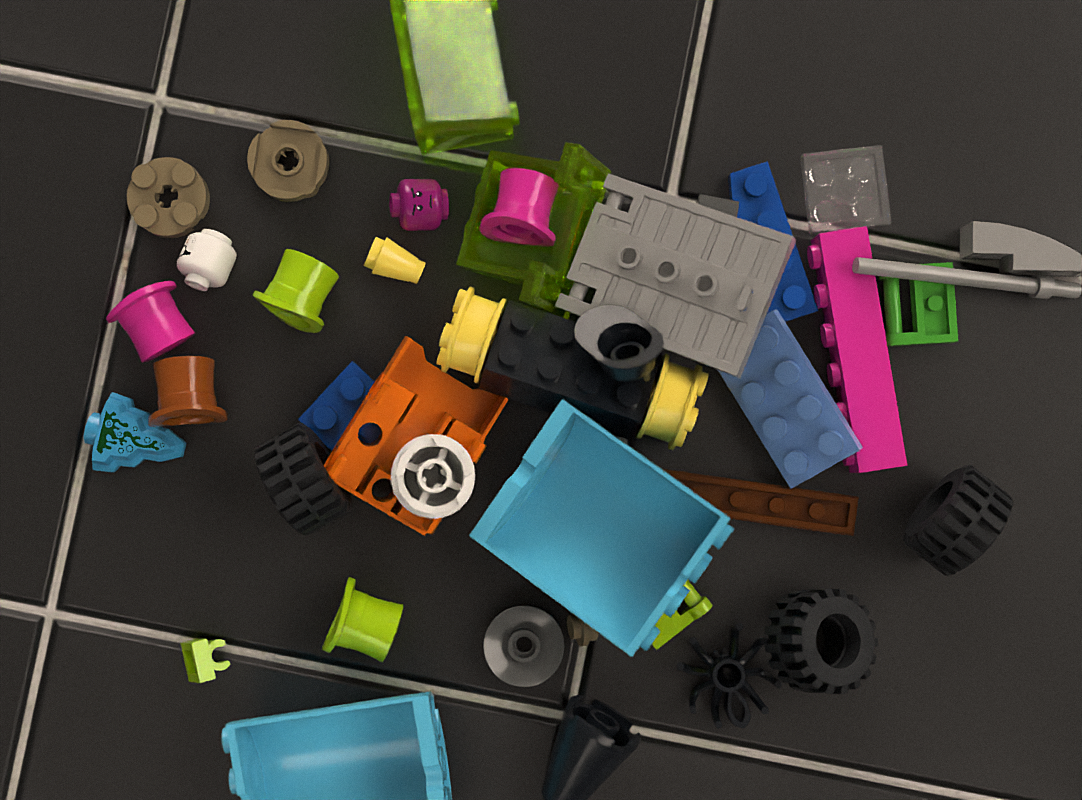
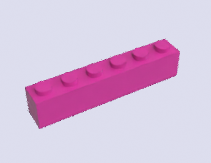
[807,226,908,473]

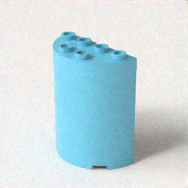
[469,399,734,657]
[222,691,452,800]

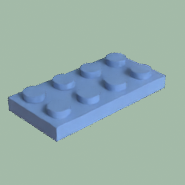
[718,309,863,489]

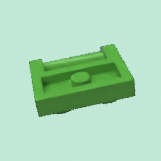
[878,262,958,347]

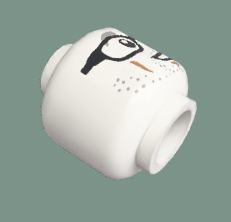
[177,229,237,291]

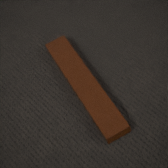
[662,469,859,536]

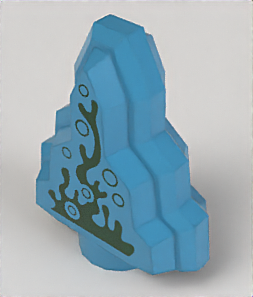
[84,392,186,472]

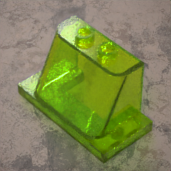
[456,142,611,319]

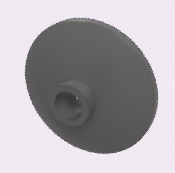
[483,605,564,687]

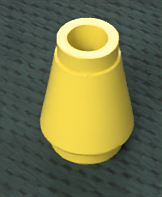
[364,237,426,284]

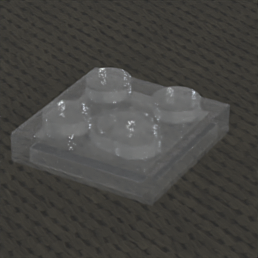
[800,145,892,235]

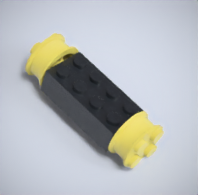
[436,287,709,450]

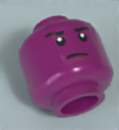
[389,179,449,231]

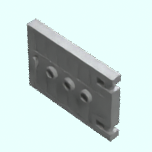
[555,173,796,378]

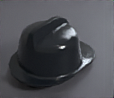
[574,305,664,384]

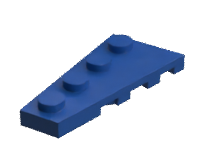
[728,161,818,322]

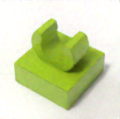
[181,638,230,683]

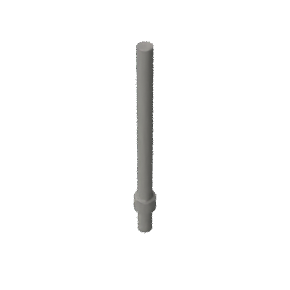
[852,257,1082,299]

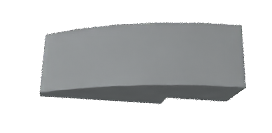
[960,221,1082,277]

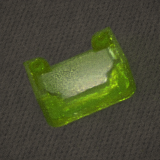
[389,0,520,155]

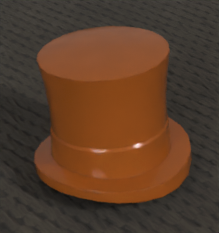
[148,356,228,427]

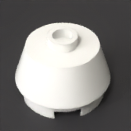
[391,434,475,519]

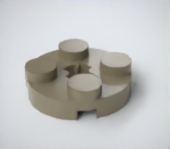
[247,120,329,202]
[127,157,210,238]

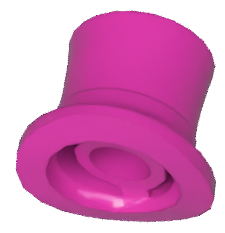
[480,168,559,247]
[106,281,196,363]

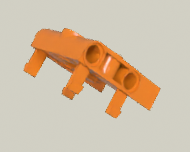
[323,336,509,536]

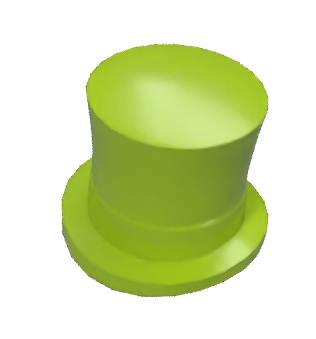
[252,249,339,333]
[322,577,403,662]

